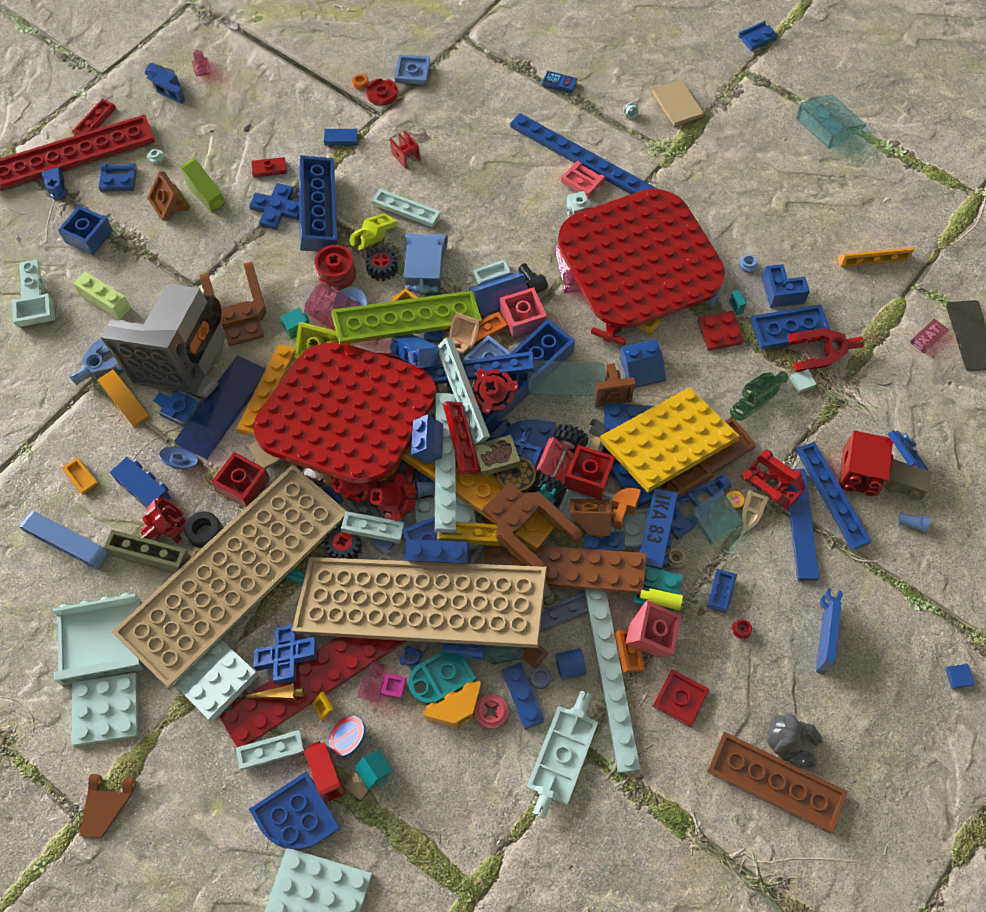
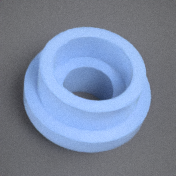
[739,254,757,272]

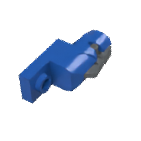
[145,62,185,104]

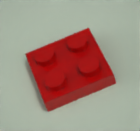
[698,311,744,351]

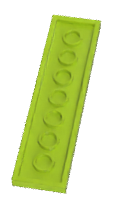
[331,291,482,345]

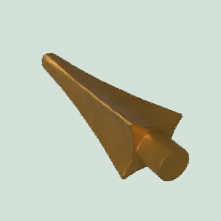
[246,684,305,702]

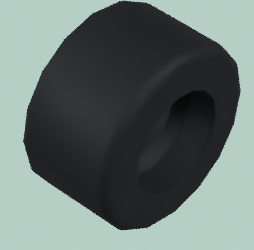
[184,511,223,548]

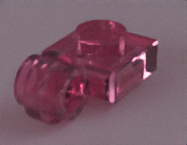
[192,49,211,77]
[357,660,384,703]

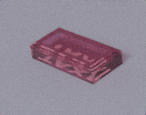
[910,318,949,354]

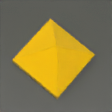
[312,692,334,721]

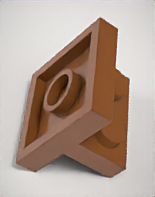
[147,171,189,221]
[594,363,635,408]

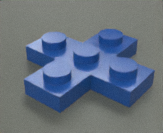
[249,183,299,230]
[254,624,317,685]

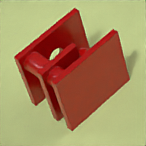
[390,131,421,169]

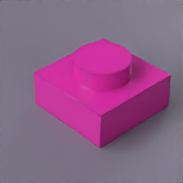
[381,673,407,700]

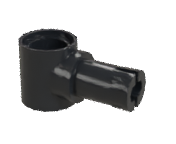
[518,263,548,293]

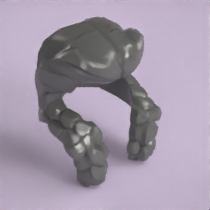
[766,712,822,767]

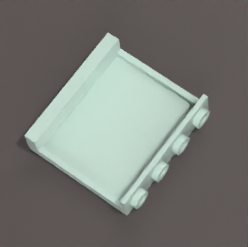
[53,593,145,686]

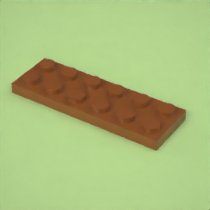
[707,732,848,834]

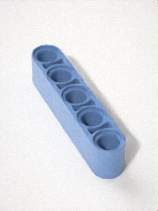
[18,510,109,570]

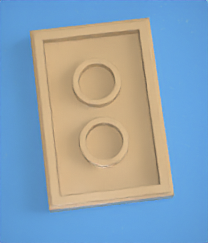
[652,80,704,127]

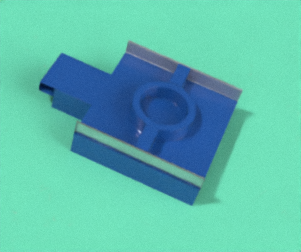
[153,390,201,427]

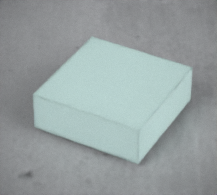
[790,370,817,393]

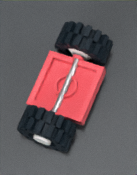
[529,423,589,506]

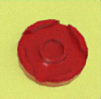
[366,78,398,106]

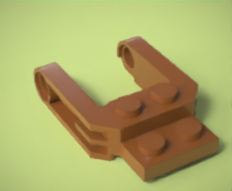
[200,261,267,346]
[482,482,583,573]

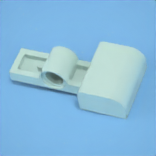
[12,260,55,327]

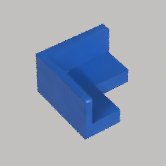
[762,264,810,308]

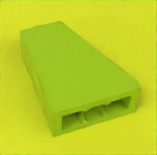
[180,158,226,212]

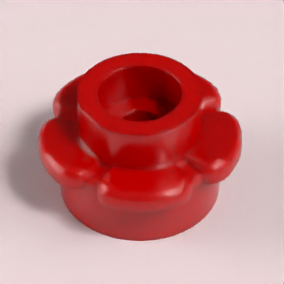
[732,619,752,639]

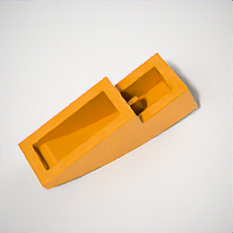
[97,370,149,427]

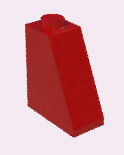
[304,741,346,803]

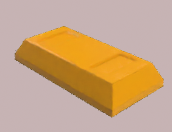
[62,457,99,495]

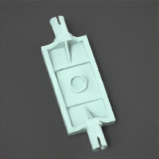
[526,691,598,819]

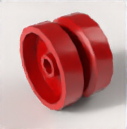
[314,245,356,291]

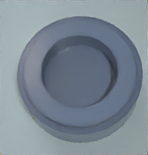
[530,667,551,689]

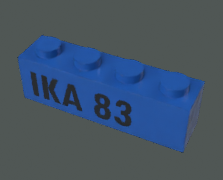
[640,489,681,570]

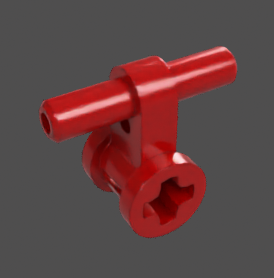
[591,322,627,346]

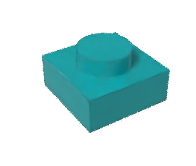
[729,290,747,315]

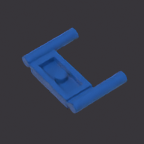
[888,430,929,470]

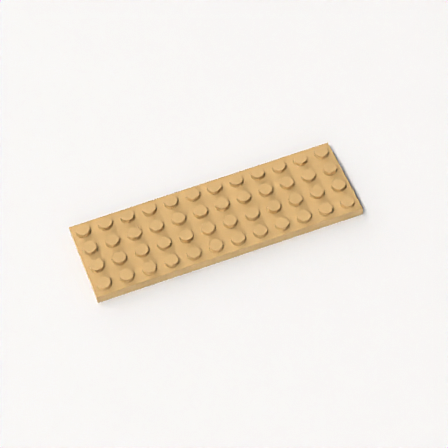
[112,464,346,689]
[292,557,547,648]

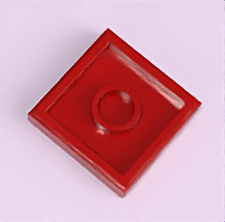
[652,669,710,728]

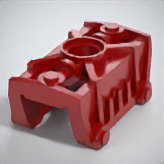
[741,449,806,511]

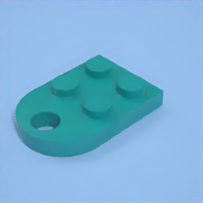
[408,651,477,705]

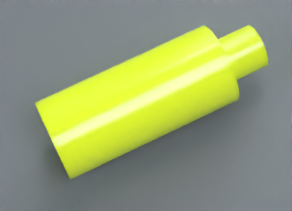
[640,588,683,610]

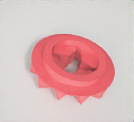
[474,694,508,729]

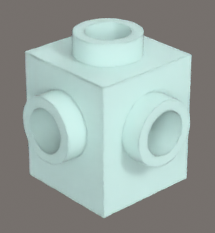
[566,191,592,216]

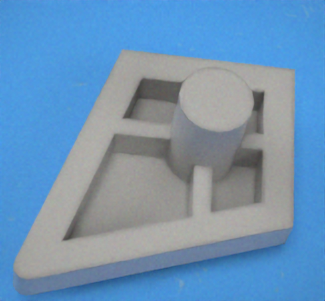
[185,375,219,398]

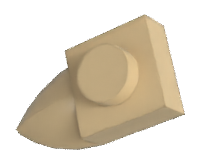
[742,491,768,531]

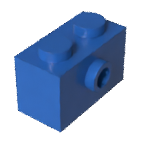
[411,414,443,464]

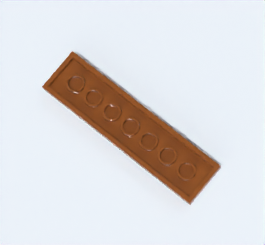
[484,544,647,594]

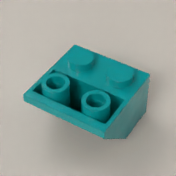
[633,566,683,612]

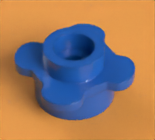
[399,646,423,670]

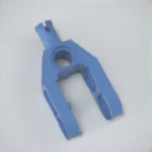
[69,339,124,386]

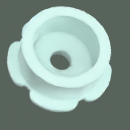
[623,102,639,118]
[147,149,164,165]

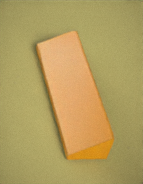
[838,247,914,267]

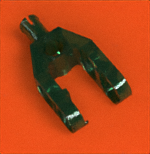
[730,371,789,421]

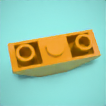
[423,680,481,728]

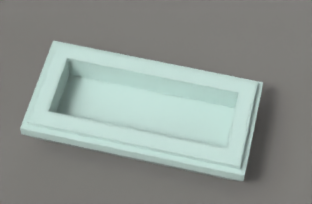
[473,260,512,285]

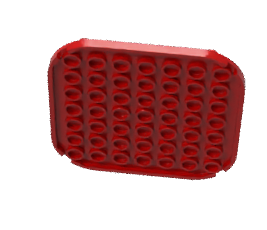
[558,188,725,328]
[253,341,436,483]

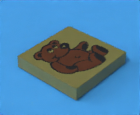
[474,435,521,476]

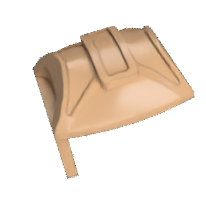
[450,312,479,354]

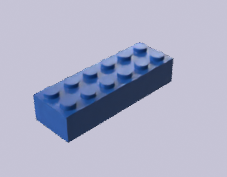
[298,155,337,252]

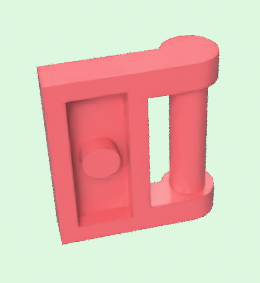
[561,161,606,198]

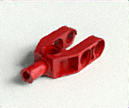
[788,328,864,372]

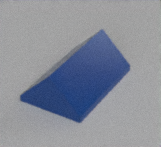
[469,272,528,317]

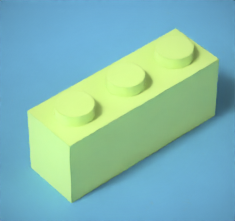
[73,271,131,320]

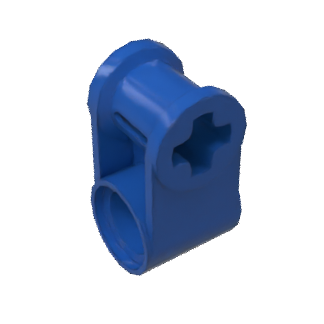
[42,167,66,200]

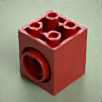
[839,430,893,496]

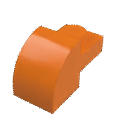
[611,488,641,530]

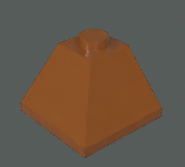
[570,499,611,538]

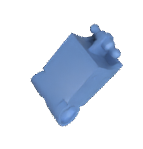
[403,234,448,295]

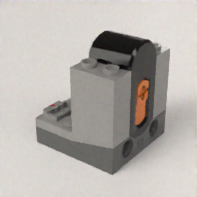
[100,284,226,394]

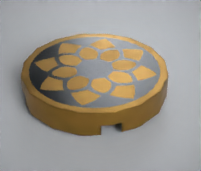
[496,457,536,493]

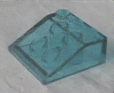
[796,95,866,149]

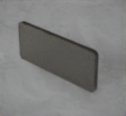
[946,300,986,371]

